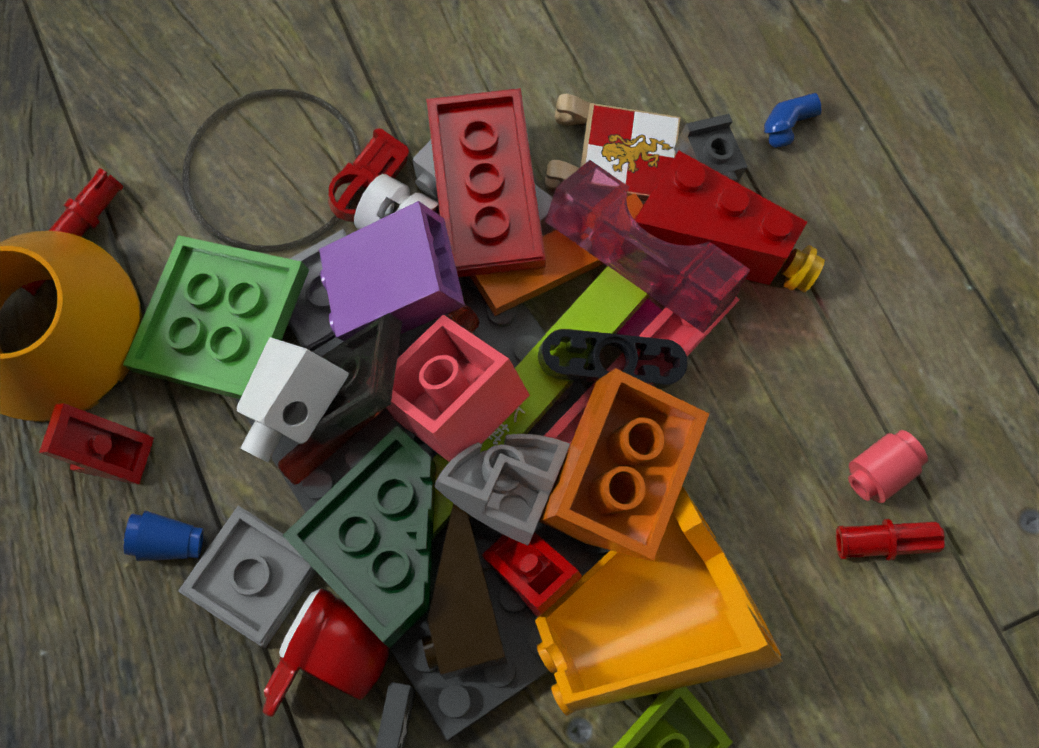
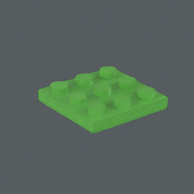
[123,235,309,399]

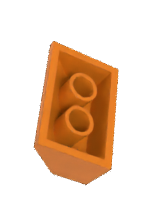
[539,368,709,561]

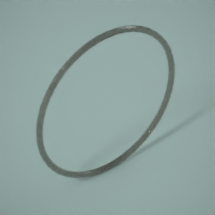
[182,89,361,253]

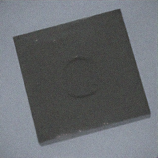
[309,313,402,445]

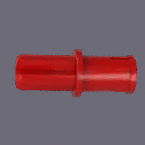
[836,519,945,561]

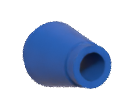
[124,510,204,561]

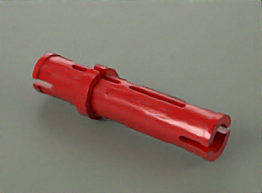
[21,168,124,296]

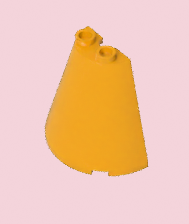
[535,486,783,716]

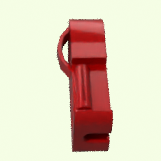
[328,128,409,222]

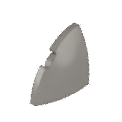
[435,434,570,546]

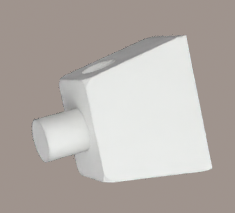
[237,337,349,462]

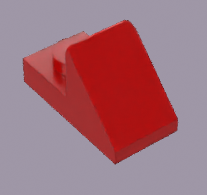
[39,403,154,484]
[482,532,583,617]

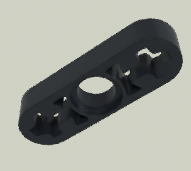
[538,329,688,389]

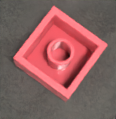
[370,315,530,462]

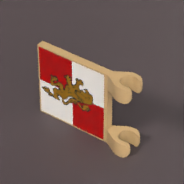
[545,94,680,200]

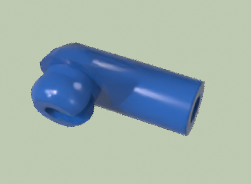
[764,93,822,148]

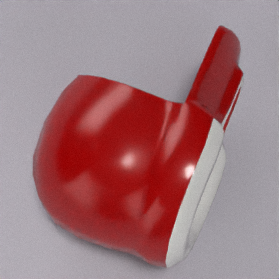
[263,588,389,717]

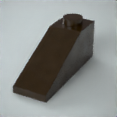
[422,503,507,680]

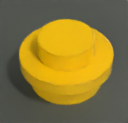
[781,245,825,293]

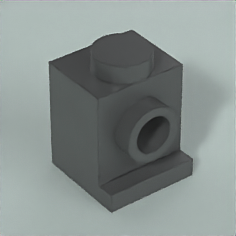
[674,114,748,183]

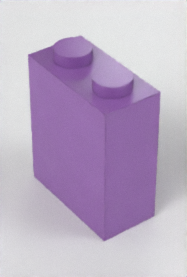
[319,201,465,350]

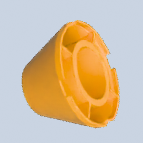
[0,231,142,422]

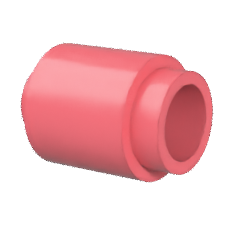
[848,430,928,503]

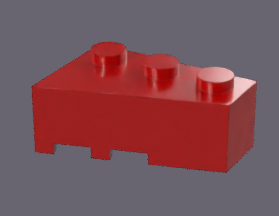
[622,150,807,285]

